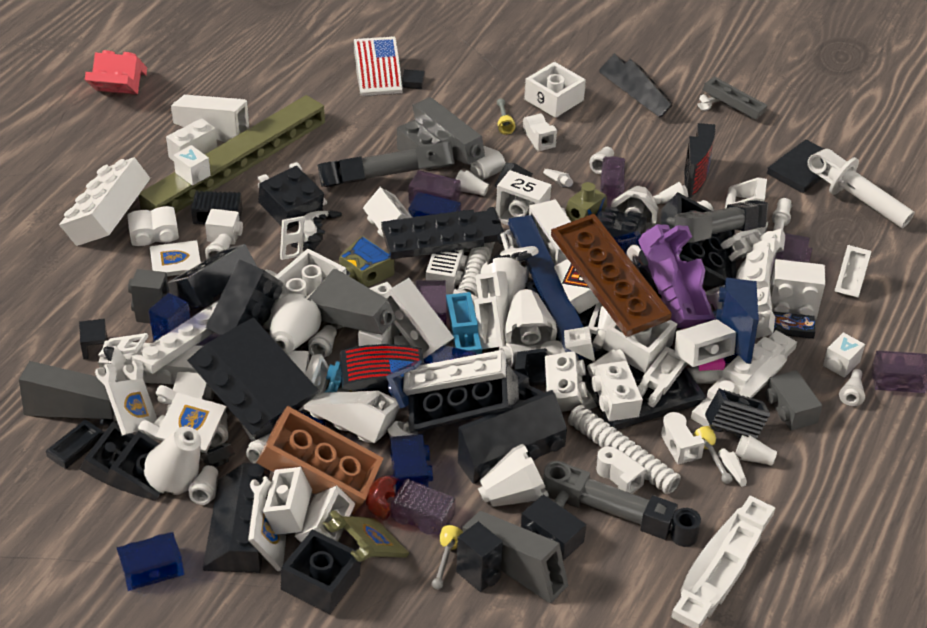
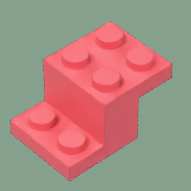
[85,50,147,95]

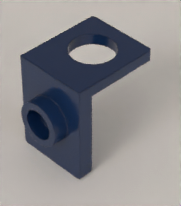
[386,360,422,409]

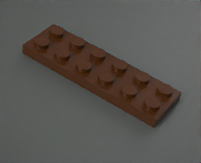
[551,214,672,338]

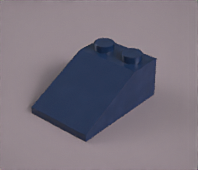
[715,278,759,364]

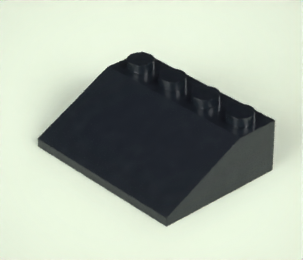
[661,192,736,287]
[187,317,320,440]

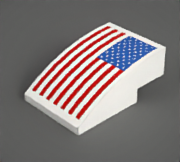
[354,37,402,96]

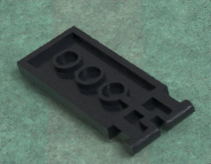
[381,207,507,260]

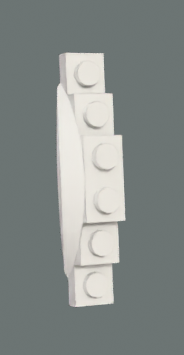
[736,229,785,339]
[691,330,797,426]
[671,496,775,628]

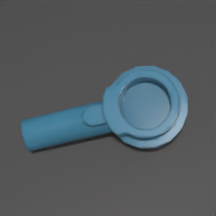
[324,361,342,393]

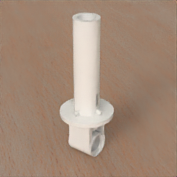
[808,149,915,229]

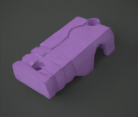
[638,224,715,328]

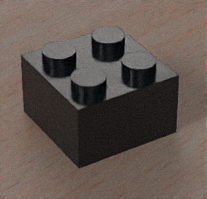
[258,165,324,230]
[281,529,361,614]

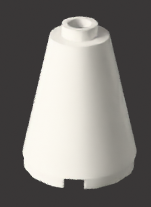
[481,257,529,314]
[270,294,322,354]
[144,426,201,495]

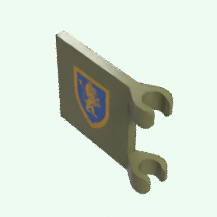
[323,510,409,561]

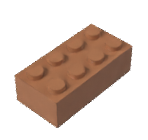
[256,406,383,515]

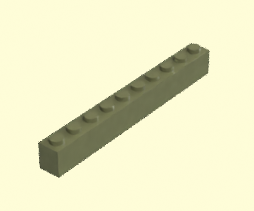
[139,95,325,213]

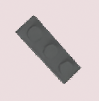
[702,76,768,119]

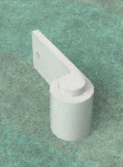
[470,146,505,181]

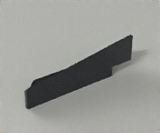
[599,53,673,117]

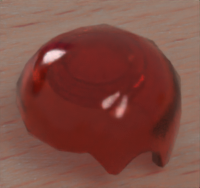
[366,475,398,521]

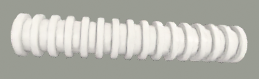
[458,217,501,297]
[568,405,681,494]

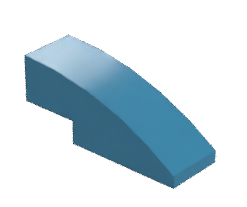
[446,292,482,359]

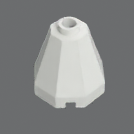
[611,186,659,233]
[505,289,557,349]
[478,444,549,507]

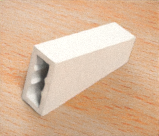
[171,95,249,142]

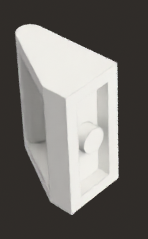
[725,178,767,208]

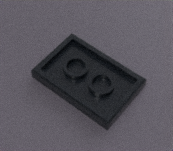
[767,139,824,193]

